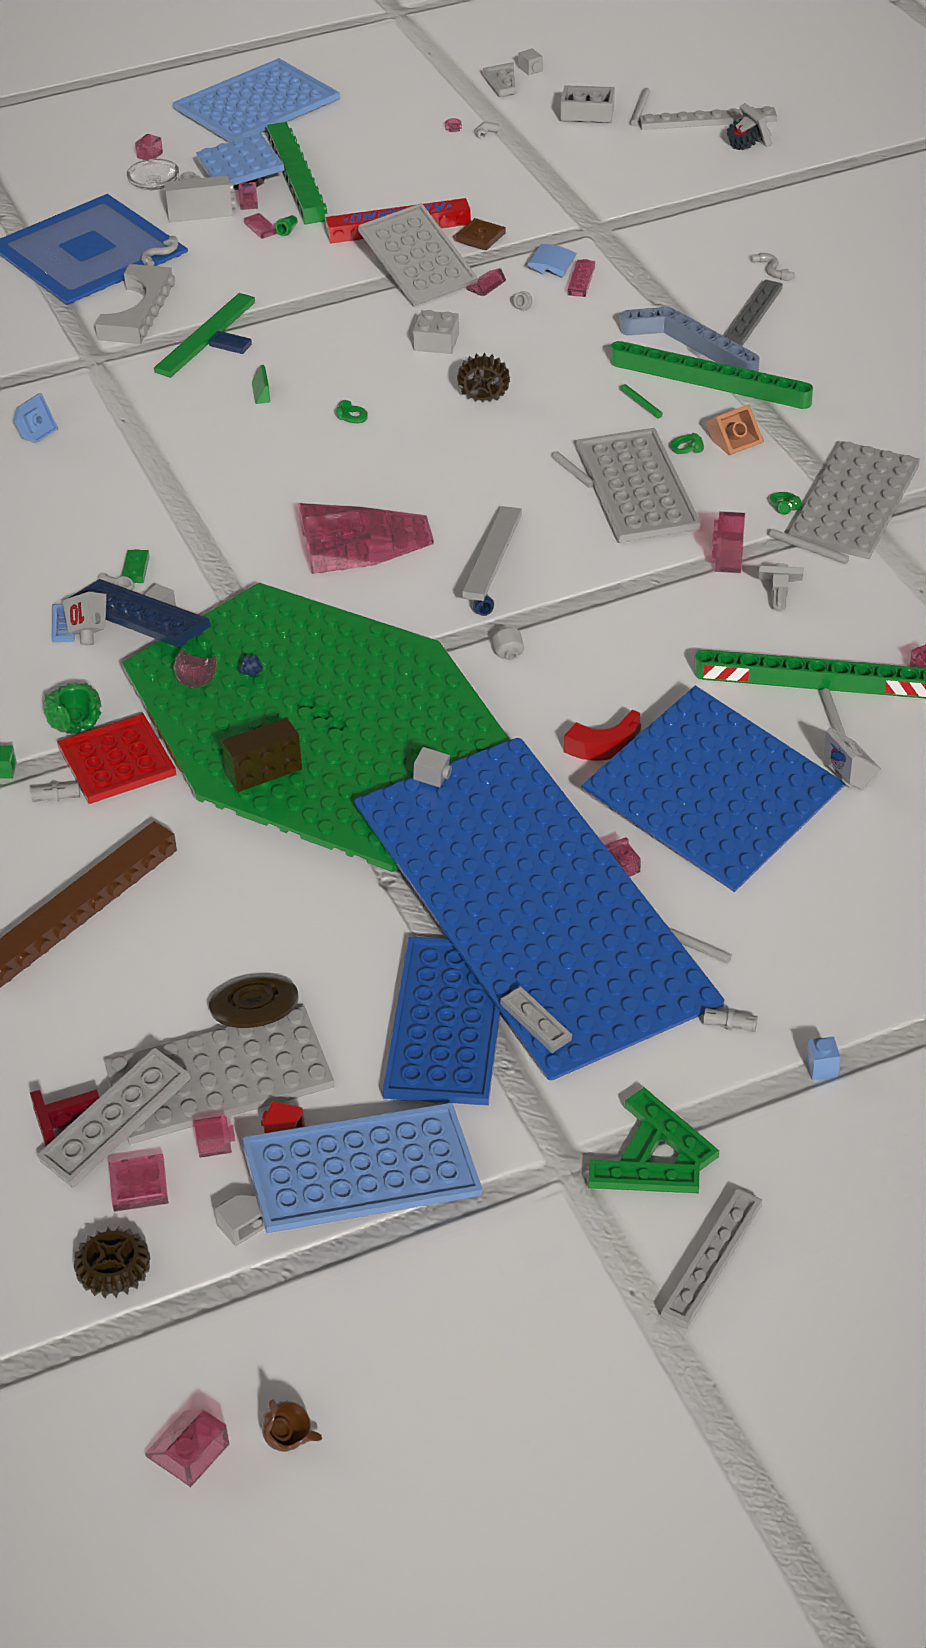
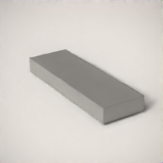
[500,986,572,1053]

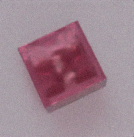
[711,511,745,573]

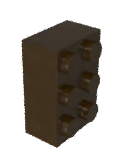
[222,718,302,792]

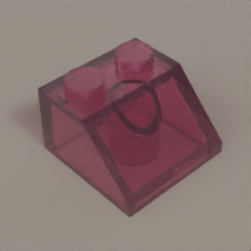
[145,1409,230,1487]

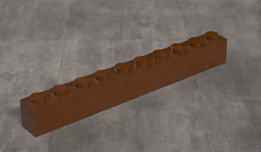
[0,821,177,988]

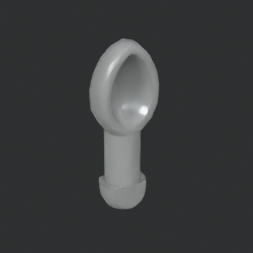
[98,573,135,590]

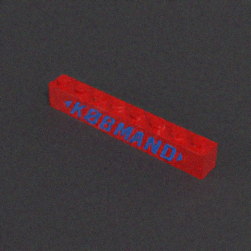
[326,198,471,244]

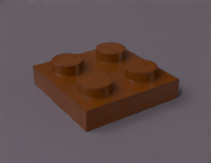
[456,218,506,250]

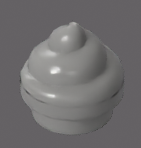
[514,291,533,310]

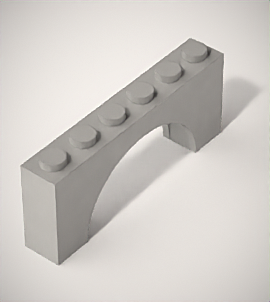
[95,264,175,344]

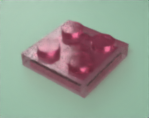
[109,1154,169,1212]

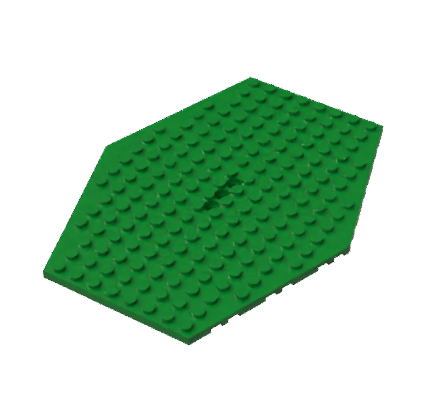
[122,583,510,872]

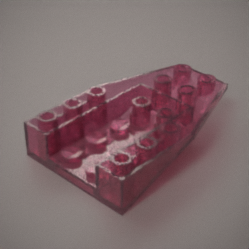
[298,503,434,574]

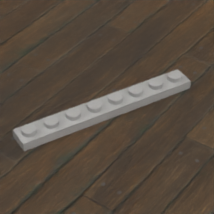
[639,106,777,130]

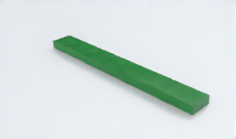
[154,293,255,378]

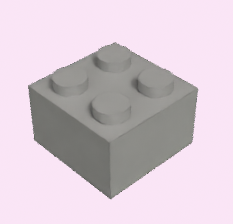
[413,310,459,354]

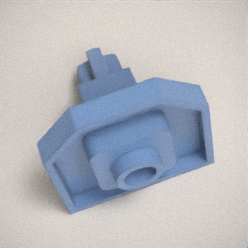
[14,393,59,443]

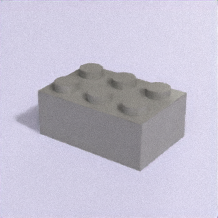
[561,85,615,123]

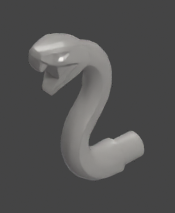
[141,236,178,266]
[751,253,795,280]

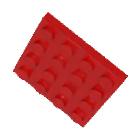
[57,713,177,804]

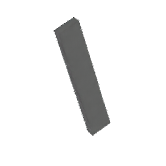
[725,280,783,346]

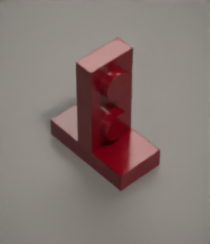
[30,1089,100,1146]

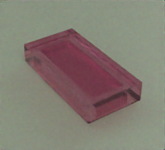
[244,213,277,239]

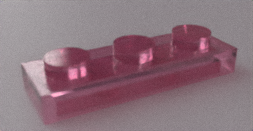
[567,259,596,297]

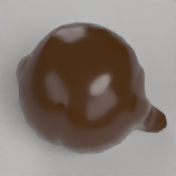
[262,1400,322,1452]

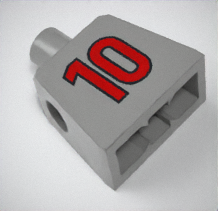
[63,592,106,646]

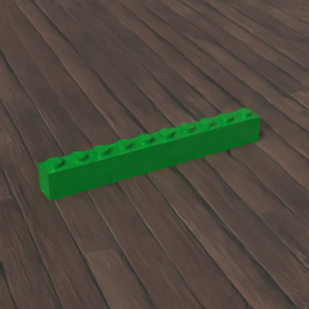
[267,122,327,225]

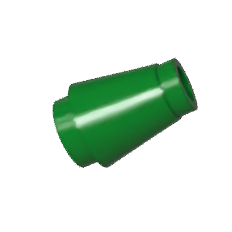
[275,215,298,236]

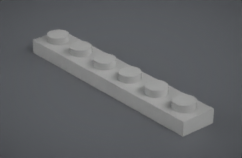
[661,1189,762,1329]

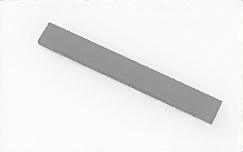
[463,506,522,601]

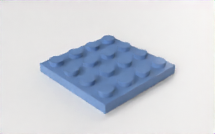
[196,133,285,185]

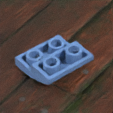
[528,244,577,277]

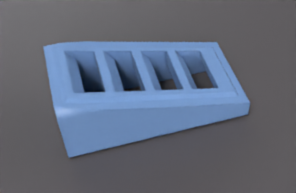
[52,604,75,642]

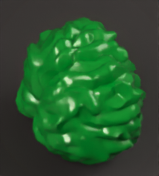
[43,682,102,734]

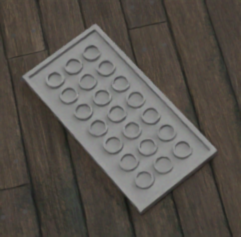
[577,428,701,543]
[789,441,920,559]
[104,1006,335,1145]

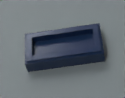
[209,331,252,354]

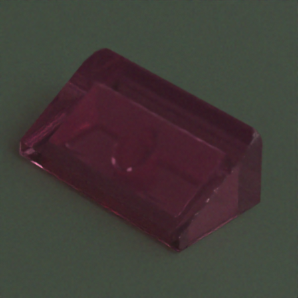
[466,268,506,296]

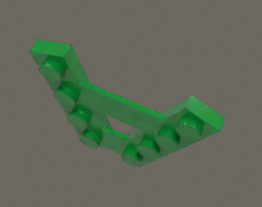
[588,1087,719,1194]

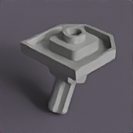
[759,563,804,611]

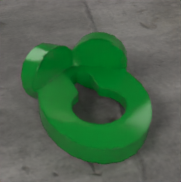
[336,400,368,424]
[671,433,704,454]
[770,492,802,515]

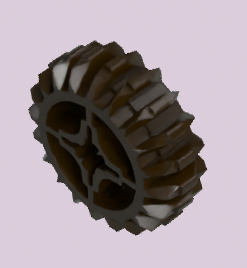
[457,352,510,403]
[74,1226,151,1298]

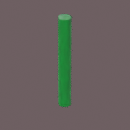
[621,384,663,419]

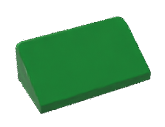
[252,365,270,404]

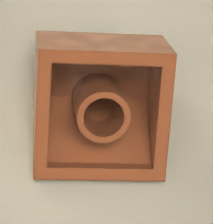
[706,404,764,455]

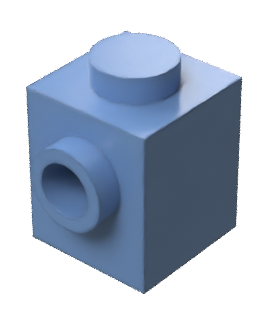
[806,1037,841,1080]

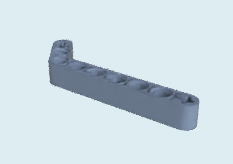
[621,307,760,372]

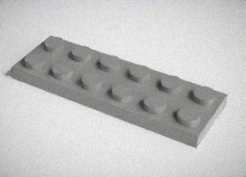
[37,1047,191,1188]

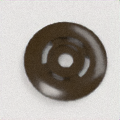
[209,974,299,1028]

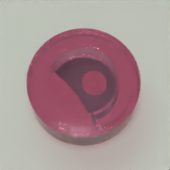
[445,118,462,132]

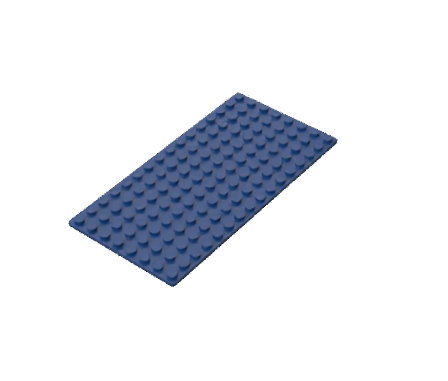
[355,738,724,1080]

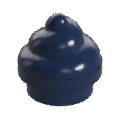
[238,654,263,677]

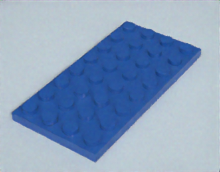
[383,937,501,1106]

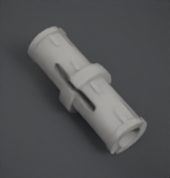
[31,783,80,802]
[703,1008,758,1032]

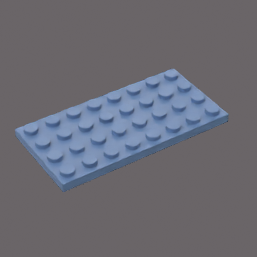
[242,1103,483,1234]

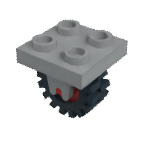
[727,103,772,150]

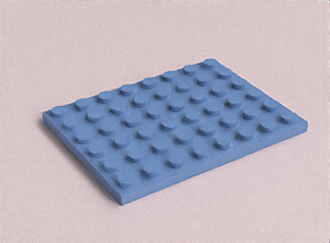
[173,58,340,142]

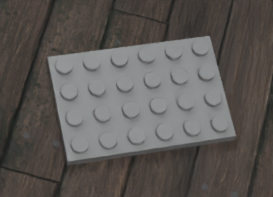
[358,203,478,306]

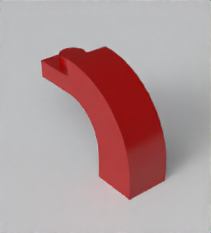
[564,709,641,761]

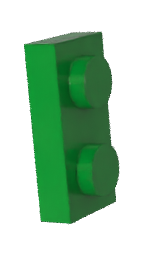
[122,549,150,583]

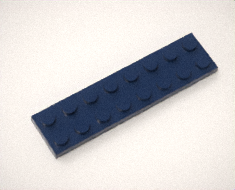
[69,579,211,647]

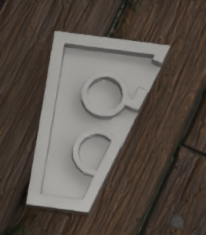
[483,62,515,97]

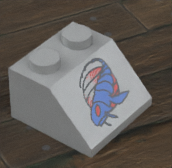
[824,727,881,790]

